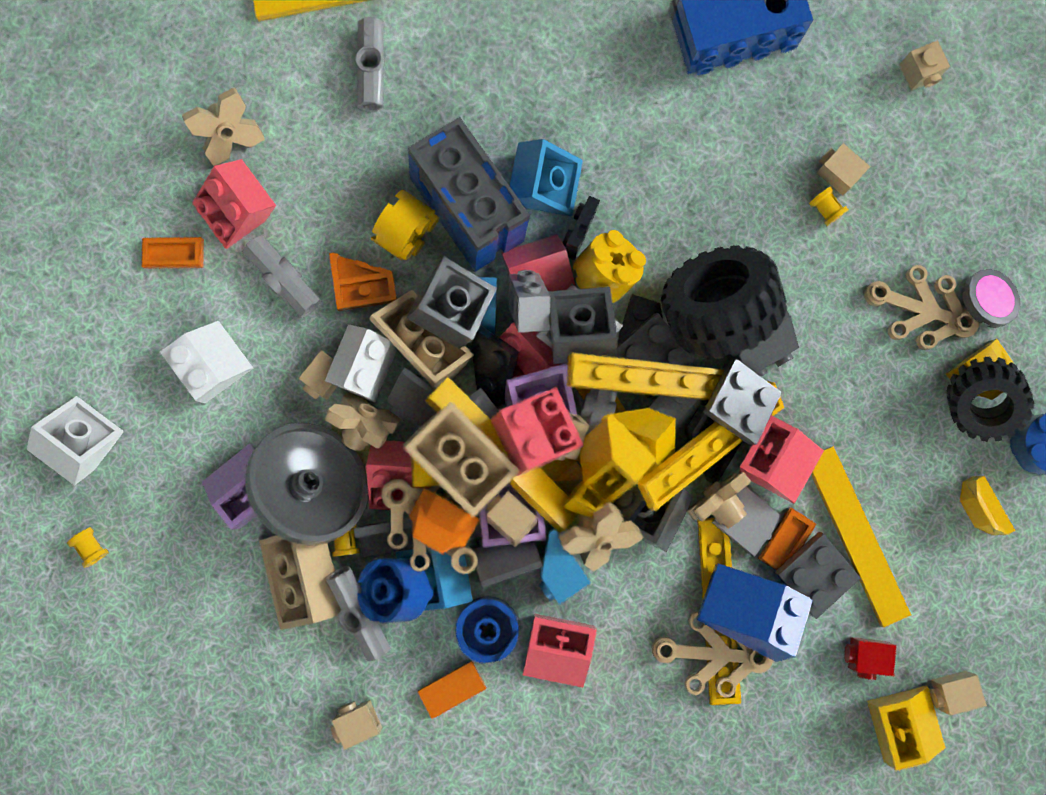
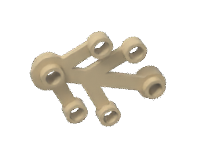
[864,265,979,350]
[382,479,477,574]
[652,612,773,697]

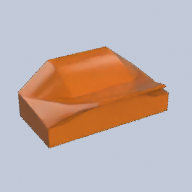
[409,488,480,554]

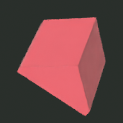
[501,234,576,292]

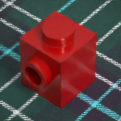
[844,637,897,680]

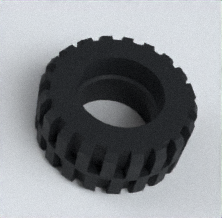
[660,245,787,358]

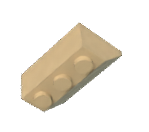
[369,290,473,387]
[403,402,519,517]
[259,535,341,630]

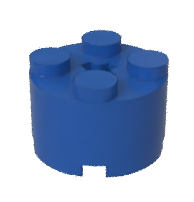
[1010,413,1046,475]
[357,559,434,623]
[456,596,519,663]

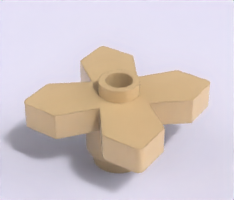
[182,88,265,166]
[325,391,402,451]
[687,472,751,529]
[559,503,643,571]

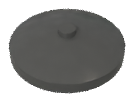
[245,423,368,545]

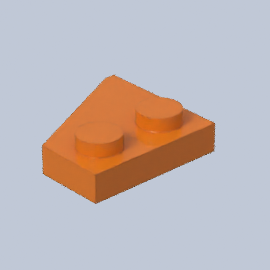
[329,252,397,311]

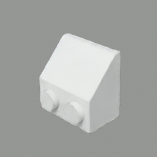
[160,321,253,404]
[325,324,397,403]
[27,396,124,486]

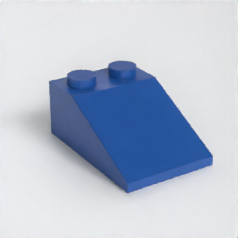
[696,563,813,662]

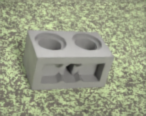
[509,270,550,332]

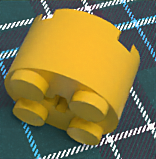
[371,189,439,261]
[573,230,646,303]

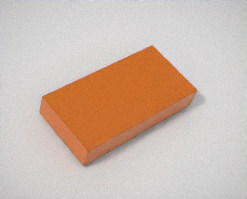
[142,237,204,269]
[758,507,817,570]
[417,660,487,719]

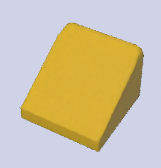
[563,480,604,518]

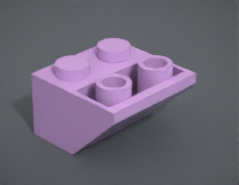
[202,443,257,530]

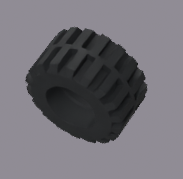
[947,357,1034,442]

